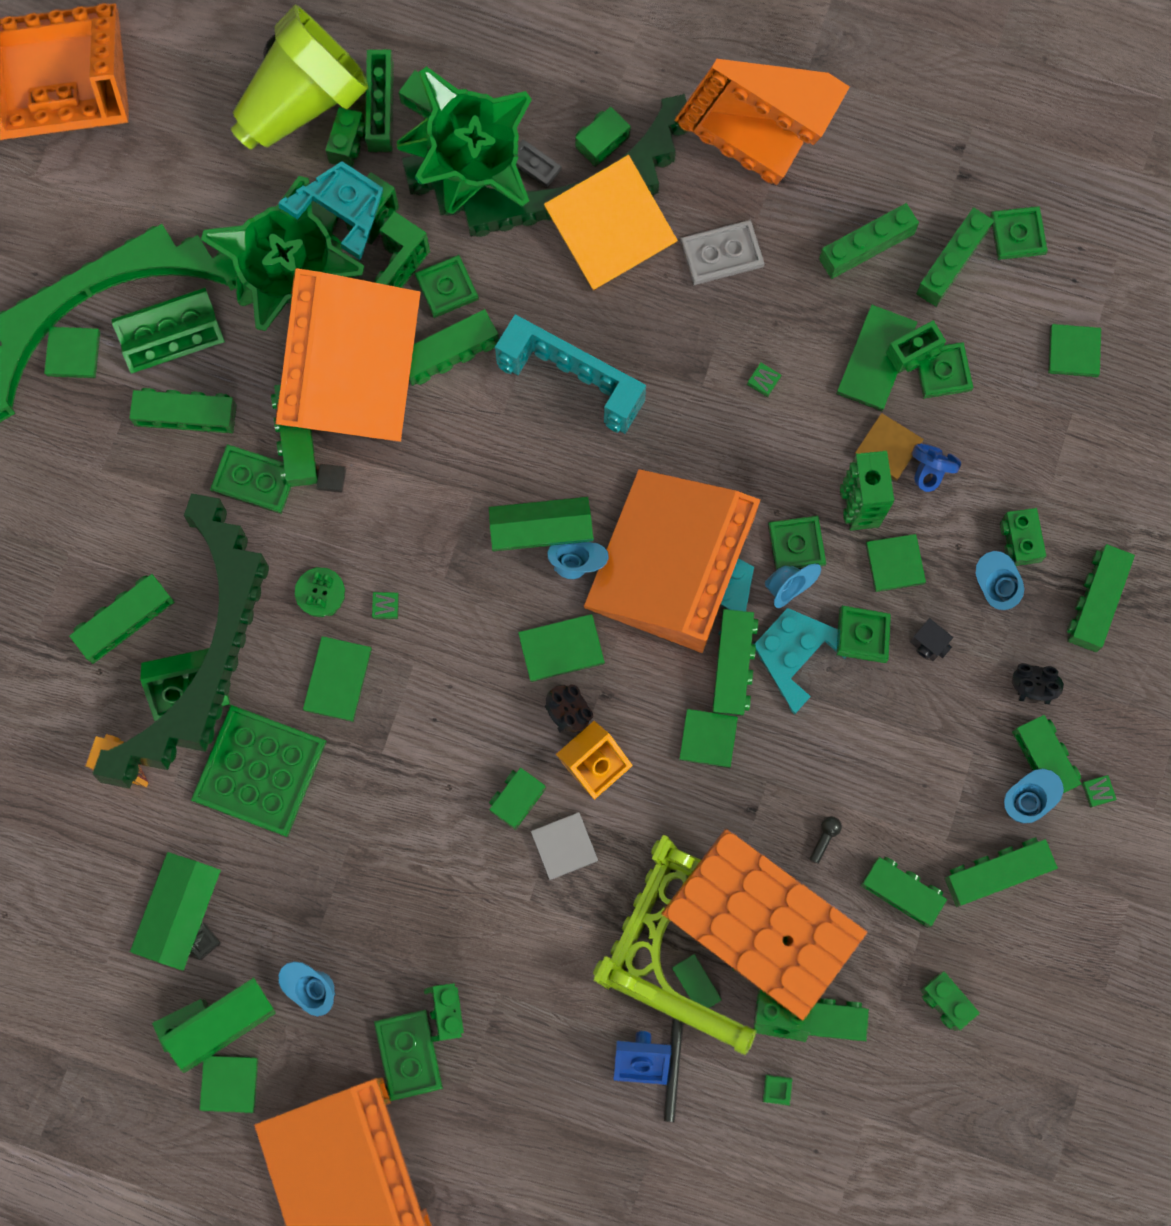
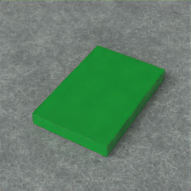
[210,444,291,514]
[518,614,605,682]
[303,636,372,722]
[374,1009,443,1101]

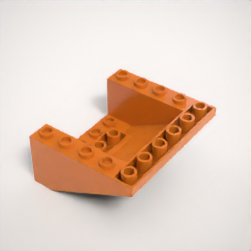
[0,3,129,140]
[674,59,850,185]
[275,268,420,442]
[584,469,760,653]
[254,1078,432,1226]

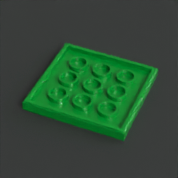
[191,705,327,837]

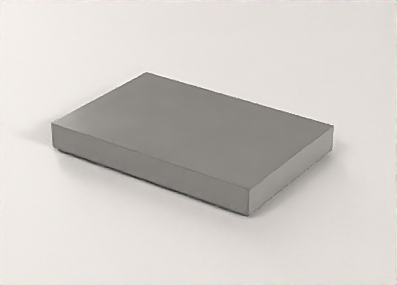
[680,220,765,285]

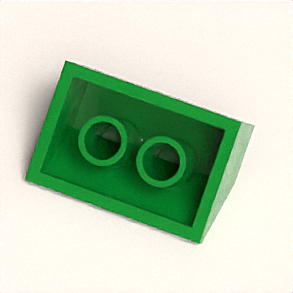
[140,648,230,721]

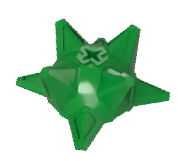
[397,66,532,214]
[201,176,364,331]

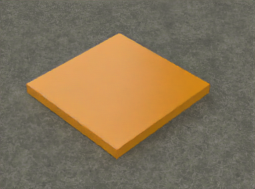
[544,155,678,291]

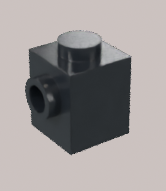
[910,618,954,661]

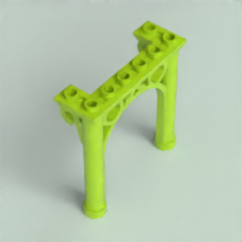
[593,835,756,1055]

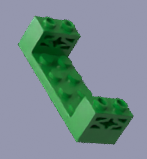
[374,211,430,288]

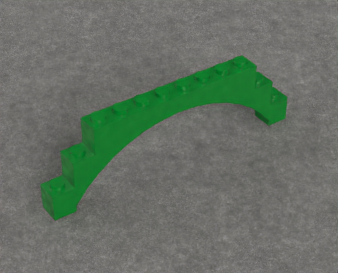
[0,224,236,422]

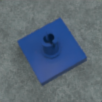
[614,1031,671,1085]

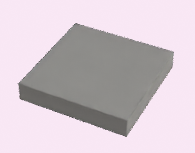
[531,812,598,880]

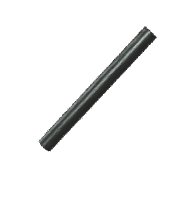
[664,1018,683,1122]

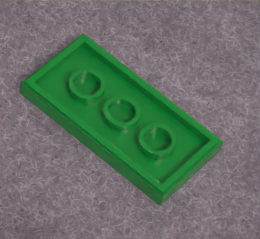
[836,305,918,412]

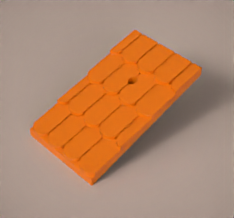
[661,829,868,1020]

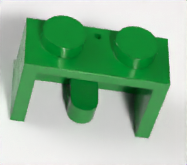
[424,983,464,1042]

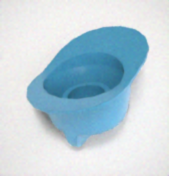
[547,542,609,579]
[976,551,1024,610]
[765,564,821,608]
[1004,769,1064,823]
[279,961,335,1016]

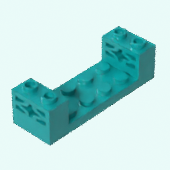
[495,314,646,434]

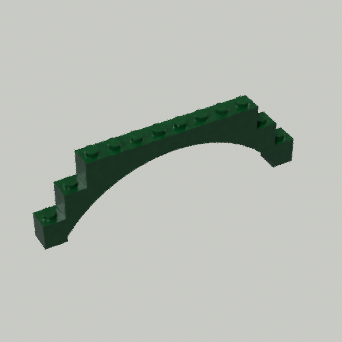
[402,94,688,237]
[92,493,269,789]

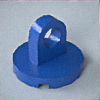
[911,443,962,492]

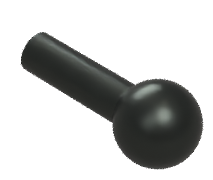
[810,816,842,864]

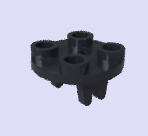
[1012,663,1064,705]
[544,684,593,733]

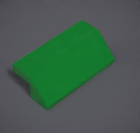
[111,288,225,374]
[489,497,594,552]
[129,852,221,971]
[160,978,276,1073]

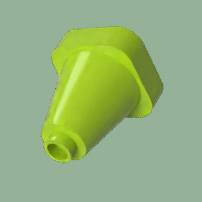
[231,5,369,150]

